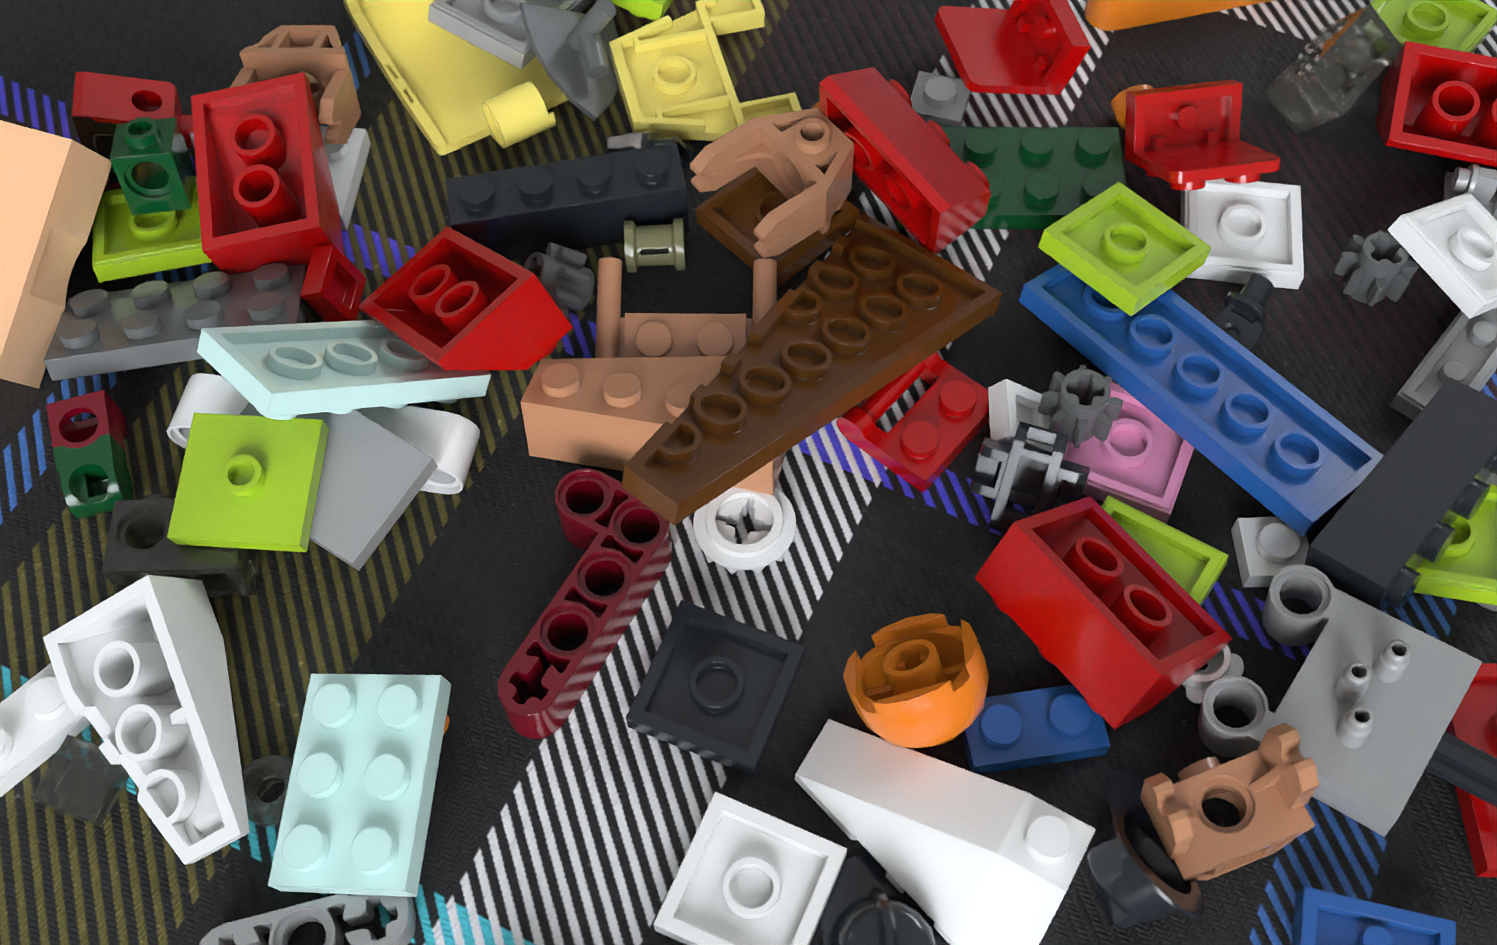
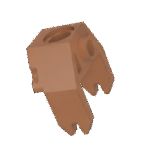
[230,25,361,144]
[690,108,854,258]
[1140,723,1319,880]

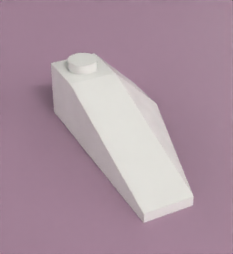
[43,575,250,865]
[794,719,1096,945]

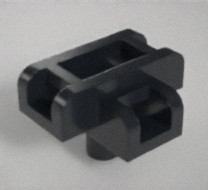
[969,421,1090,530]

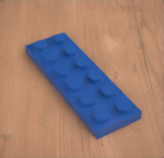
[1019,263,1384,538]

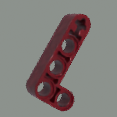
[498,468,673,739]

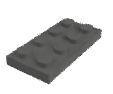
[43,263,308,381]

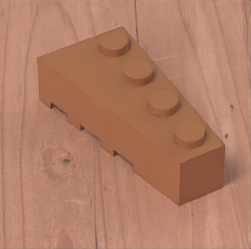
[520,356,787,495]

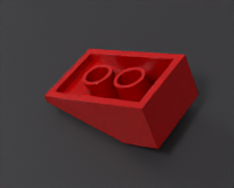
[191,72,344,275]

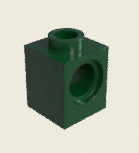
[110,117,196,215]

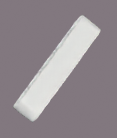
[167,373,480,494]

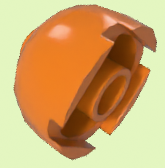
[843,613,989,748]

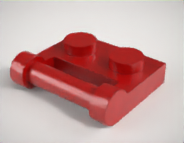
[836,352,990,493]

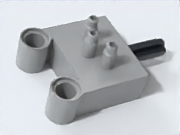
[1197,565,1497,837]

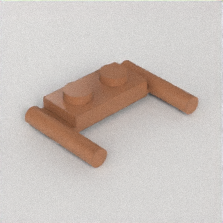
[595,257,777,358]

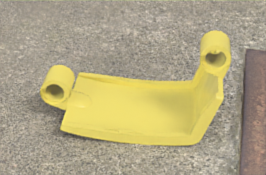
[343,0,568,155]

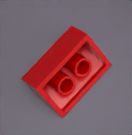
[1375,41,1497,167]
[819,67,992,255]
[358,226,573,371]
[974,496,1233,729]

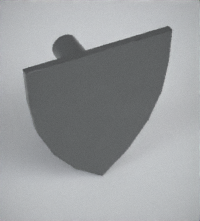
[519,0,619,121]

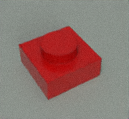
[300,244,367,322]

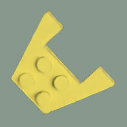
[609,0,802,141]

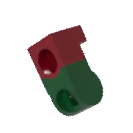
[46,390,134,520]

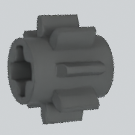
[1333,230,1419,306]
[523,242,595,318]
[1038,365,1123,448]

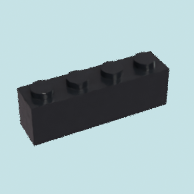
[445,143,690,260]
[1304,377,1497,612]

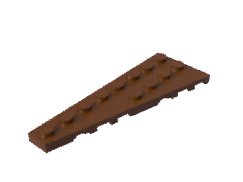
[622,213,1003,525]

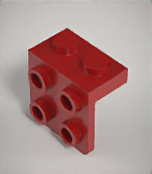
[934,0,1091,95]
[1124,79,1280,191]

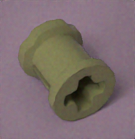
[624,218,686,273]

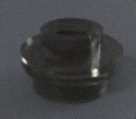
[242,755,293,827]

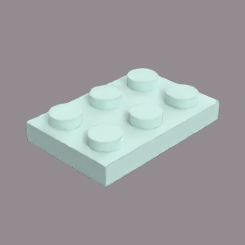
[268,674,451,897]

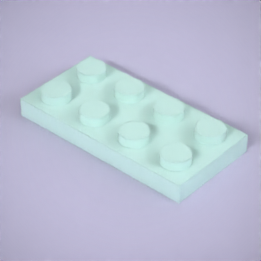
[197,320,491,420]

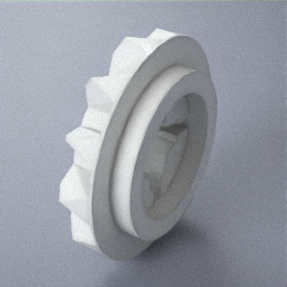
[693,487,796,575]

